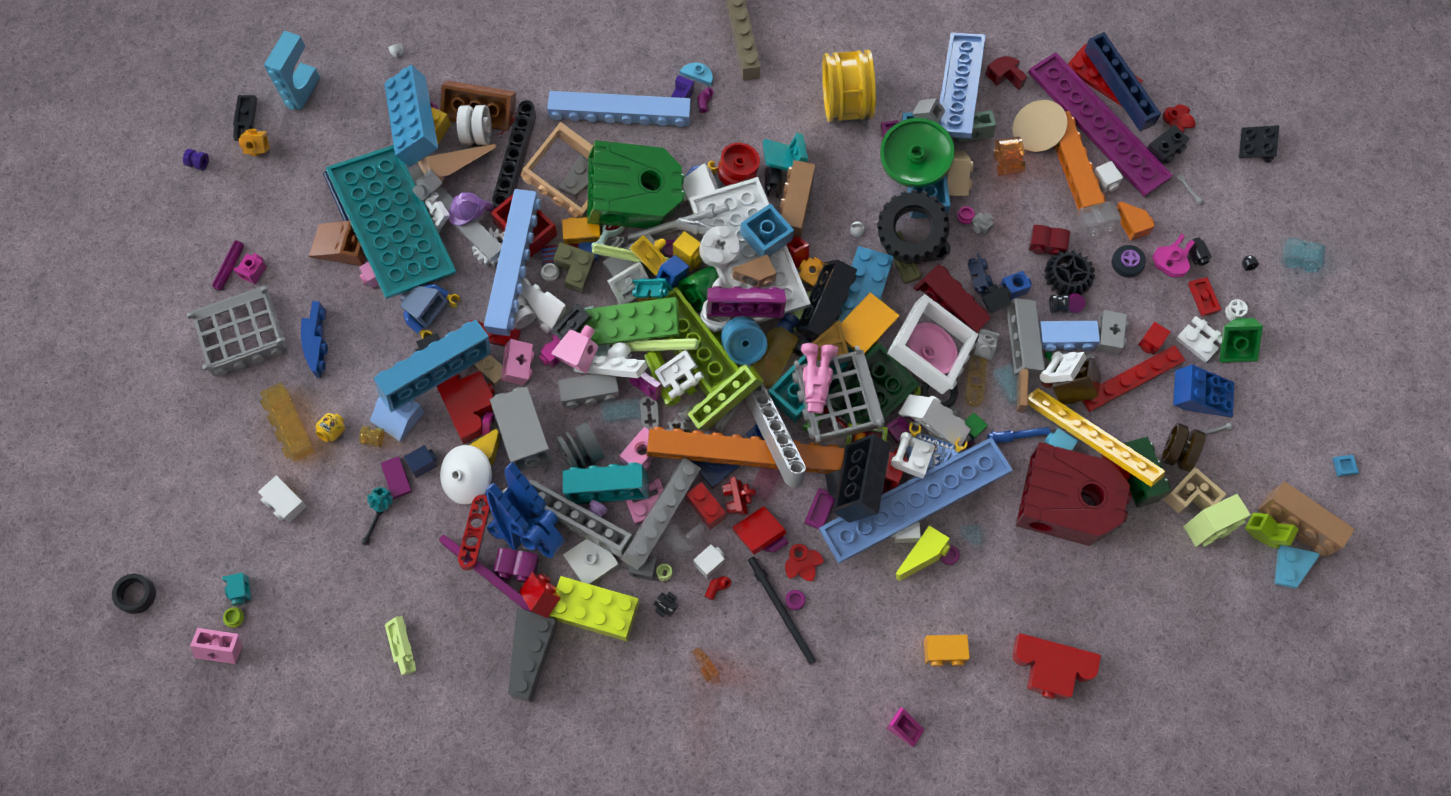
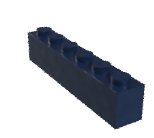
[1084,32,1161,132]

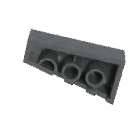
[508,608,558,703]

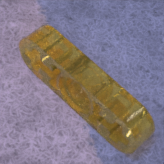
[965,355,987,407]

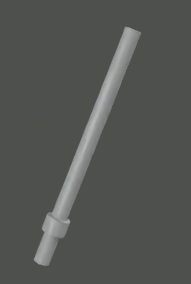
[628,204,730,242]

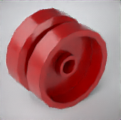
[717,142,760,186]

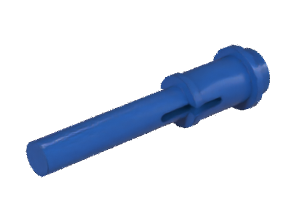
[987,427,1050,445]

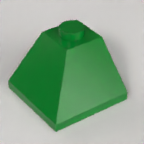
[1219,318,1263,362]

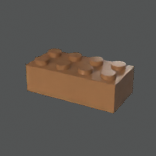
[780,160,815,238]
[1258,481,1355,557]

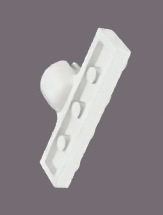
[574,342,648,378]

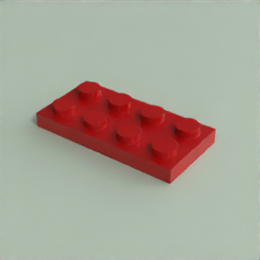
[1068,44,1143,107]

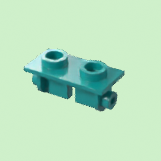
[632,278,673,298]

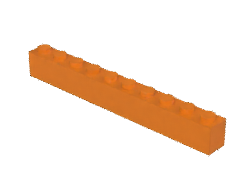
[646,427,845,474]

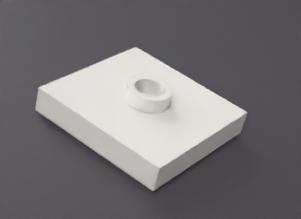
[563,539,619,584]

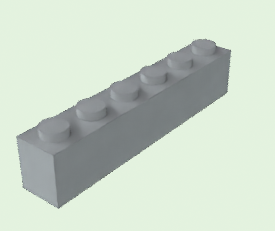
[621,458,701,570]

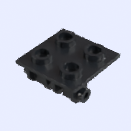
[1239,125,1280,163]

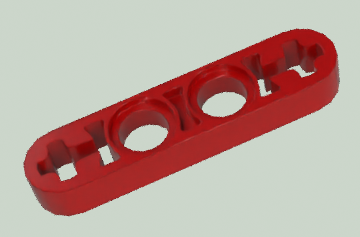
[458,495,490,571]

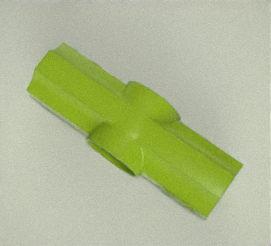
[644,351,681,407]

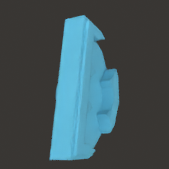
[679,62,713,86]

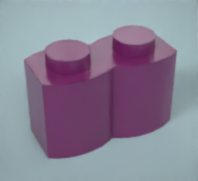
[493,548,539,583]

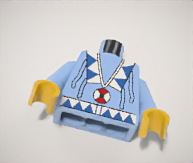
[906,422,968,471]

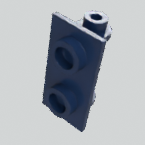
[967,253,993,294]

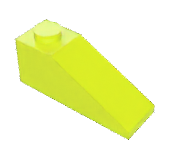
[896,526,951,581]

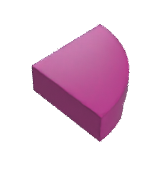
[482,412,494,437]

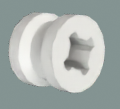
[1224,299,1248,321]

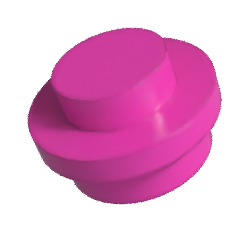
[957,206,975,224]

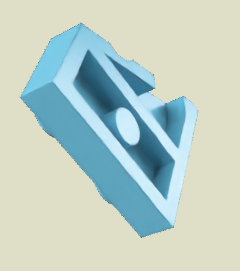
[1275,545,1319,589]

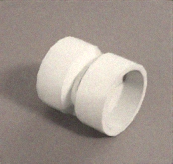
[514,294,536,329]

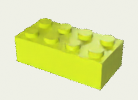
[549,576,639,642]

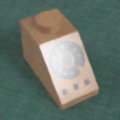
[732,254,777,288]

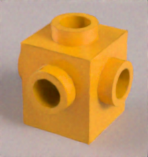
[239,129,269,156]
[798,257,824,288]

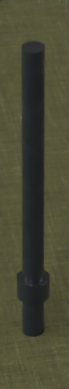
[747,556,816,665]

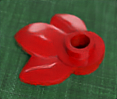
[1163,104,1196,133]
[785,544,823,581]

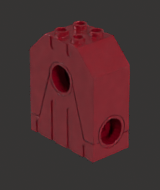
[1015,442,1131,546]

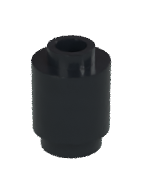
[1187,237,1212,266]

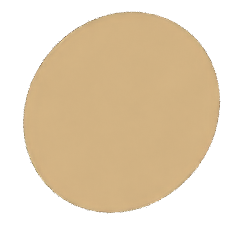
[1012,100,1067,152]

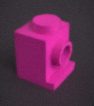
[234,253,267,285]
[539,334,561,368]

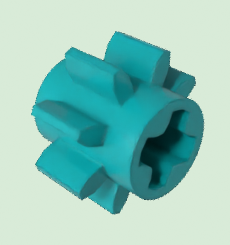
[367,487,393,512]

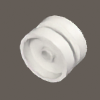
[457,105,492,146]

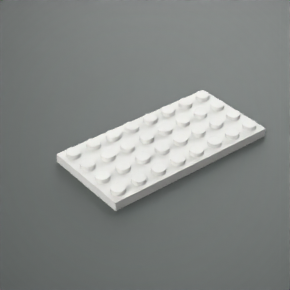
[689,177,811,323]

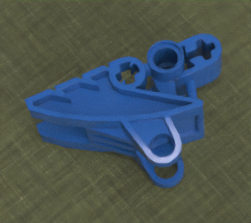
[486,462,565,558]

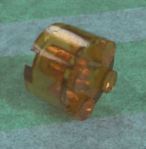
[993,136,1025,176]

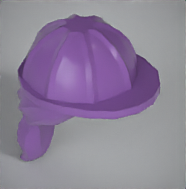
[448,192,494,226]

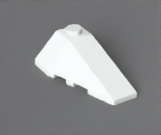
[521,277,568,335]

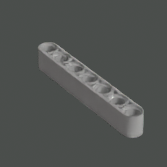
[745,383,806,488]

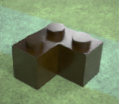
[1053,357,1101,405]

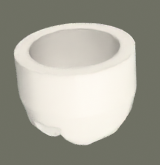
[388,44,404,58]
[850,221,865,237]

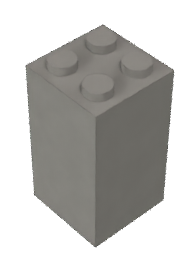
[490,386,553,472]

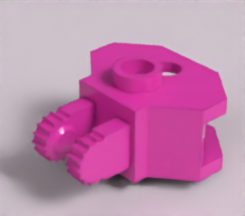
[1152,233,1195,278]

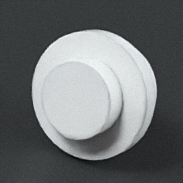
[541,263,560,282]

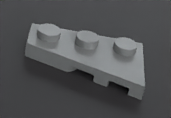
[559,154,588,197]

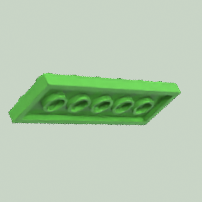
[568,297,680,346]

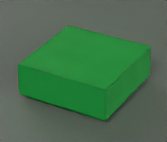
[965,413,988,440]

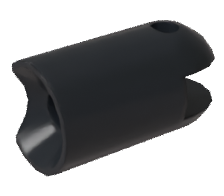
[764,166,782,198]

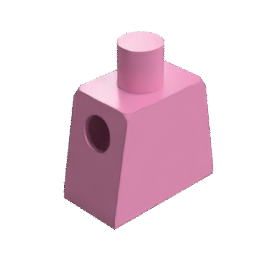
[551,325,598,373]

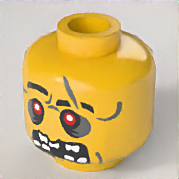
[315,413,345,442]

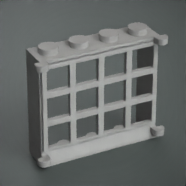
[187,286,287,377]
[792,346,885,444]

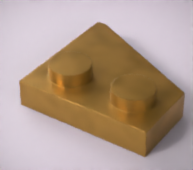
[812,320,849,361]

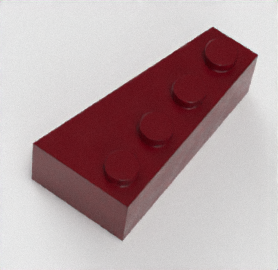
[913,264,991,333]

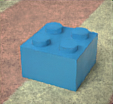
[740,203,794,257]

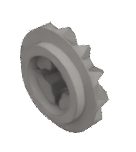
[600,236,626,257]

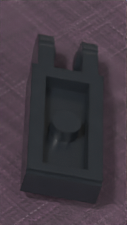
[233,95,258,141]

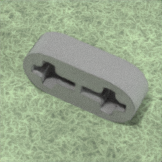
[640,396,659,430]

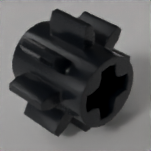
[654,591,679,617]

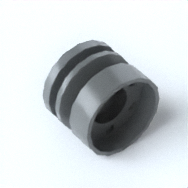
[556,422,605,469]

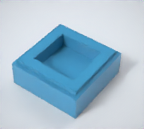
[1332,455,1359,477]

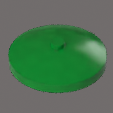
[880,118,954,188]

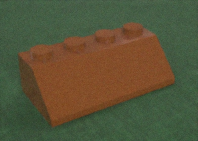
[440,80,516,131]

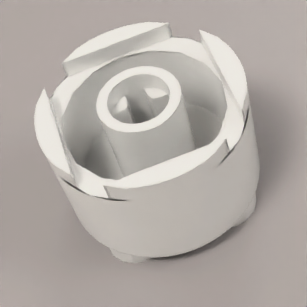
[699,226,740,268]

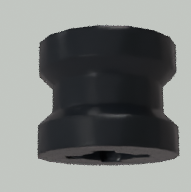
[1049,294,1069,313]
[790,335,813,357]

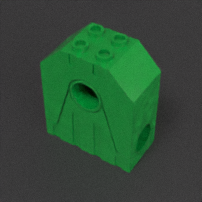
[587,140,685,229]

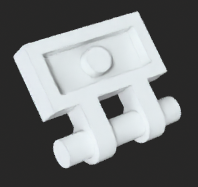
[425,191,450,233]
[1176,316,1222,363]
[655,350,704,399]

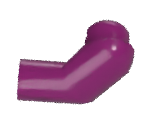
[697,87,714,113]
[763,536,788,553]

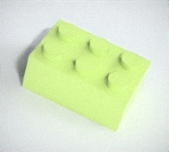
[1183,494,1251,547]

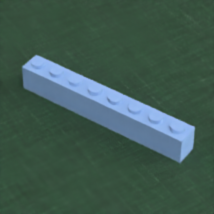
[547,91,691,127]
[484,189,541,336]

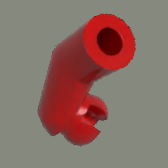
[704,576,731,601]

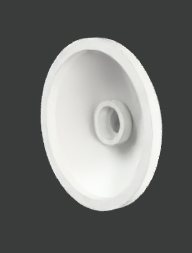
[440,445,492,504]

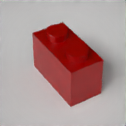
[686,482,726,530]
[519,572,561,618]

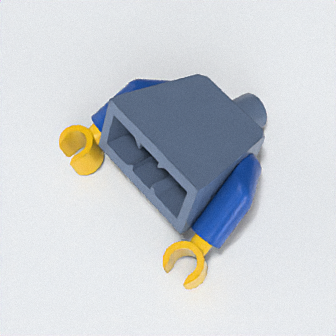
[400,284,460,339]

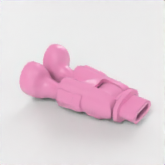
[801,343,838,413]

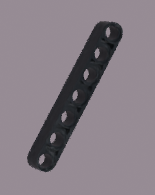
[492,100,536,209]

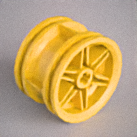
[822,50,876,122]

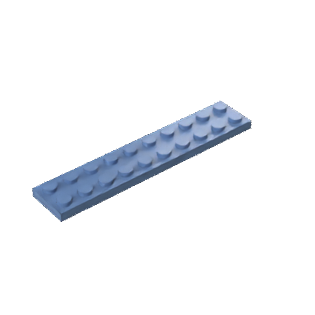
[819,437,1013,564]

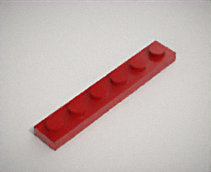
[1082,345,1185,413]

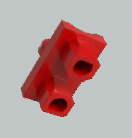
[722,477,756,515]

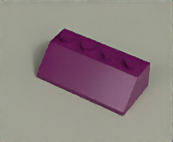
[707,286,786,318]

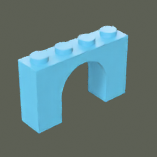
[264,31,320,111]

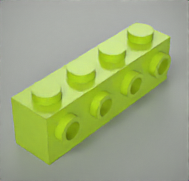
[688,364,764,430]

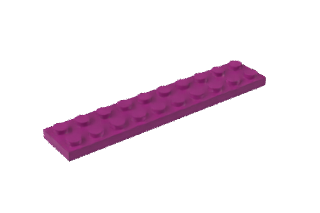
[1028,52,1173,197]

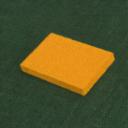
[841,292,899,354]

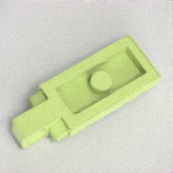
[385,616,416,675]

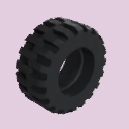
[877,190,949,264]

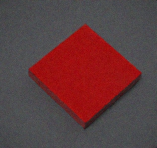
[732,506,787,555]

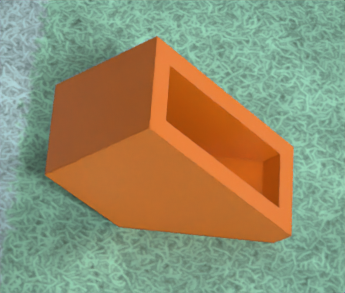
[1114,202,1155,241]

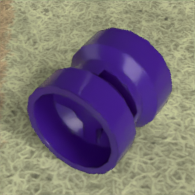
[183,149,209,171]

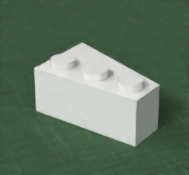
[898,394,971,448]

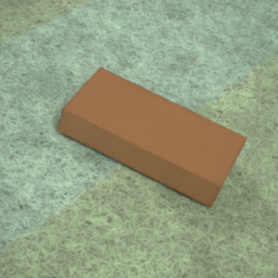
[1017,369,1029,412]

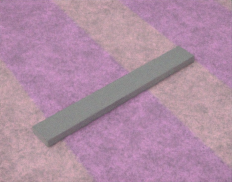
[409,165,502,262]

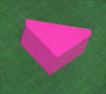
[886,707,924,747]

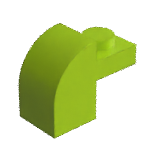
[1244,513,1299,549]

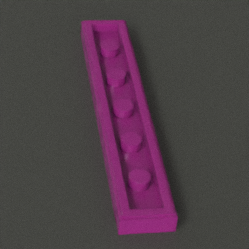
[439,534,534,613]

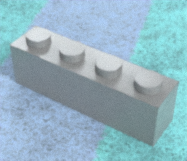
[1006,298,1045,377]

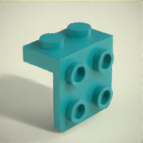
[762,133,808,172]

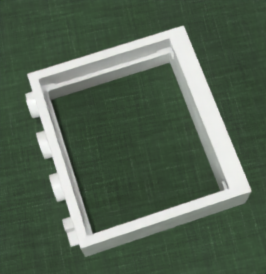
[887,294,978,394]

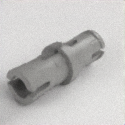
[677,217,716,235]

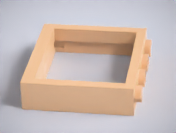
[521,122,593,218]

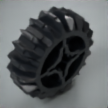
[1044,249,1095,295]

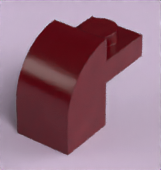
[985,56,1027,90]

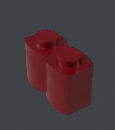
[1029,225,1070,256]

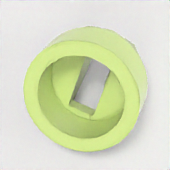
[656,564,673,582]

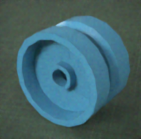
[721,316,767,365]

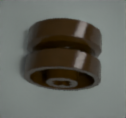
[1161,423,1206,472]

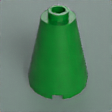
[677,266,719,312]

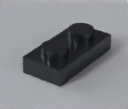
[552,304,592,340]

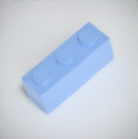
[1039,321,1100,351]

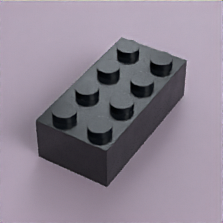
[795,260,857,339]
[833,433,891,523]

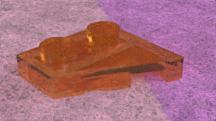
[691,647,720,684]

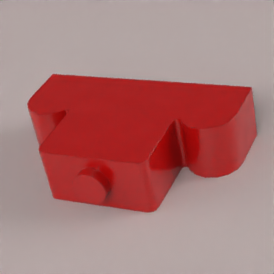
[436,371,495,444]
[1012,633,1101,700]

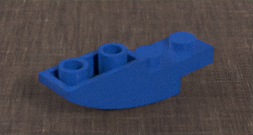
[301,301,328,378]

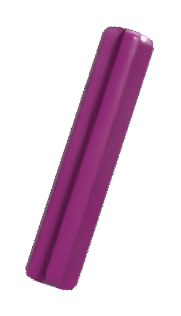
[212,240,244,291]

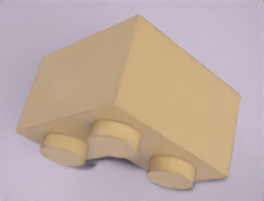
[946,151,973,196]
[1163,467,1226,513]

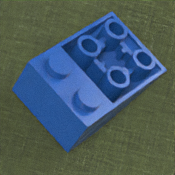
[1173,364,1234,418]

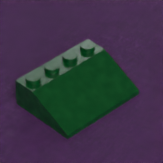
[828,343,920,424]

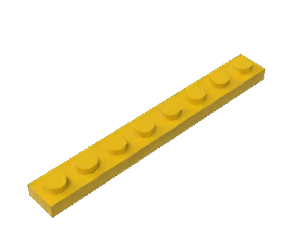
[1028,388,1165,487]

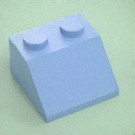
[370,397,425,442]

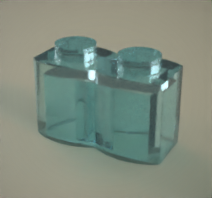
[1281,238,1326,272]

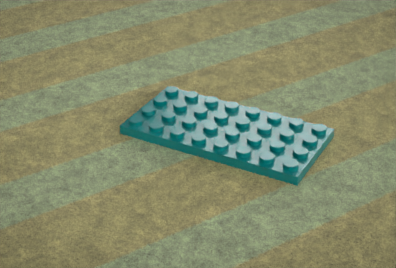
[326,145,456,299]

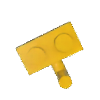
[629,235,667,275]

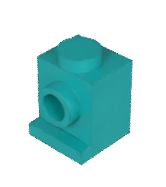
[222,572,251,606]

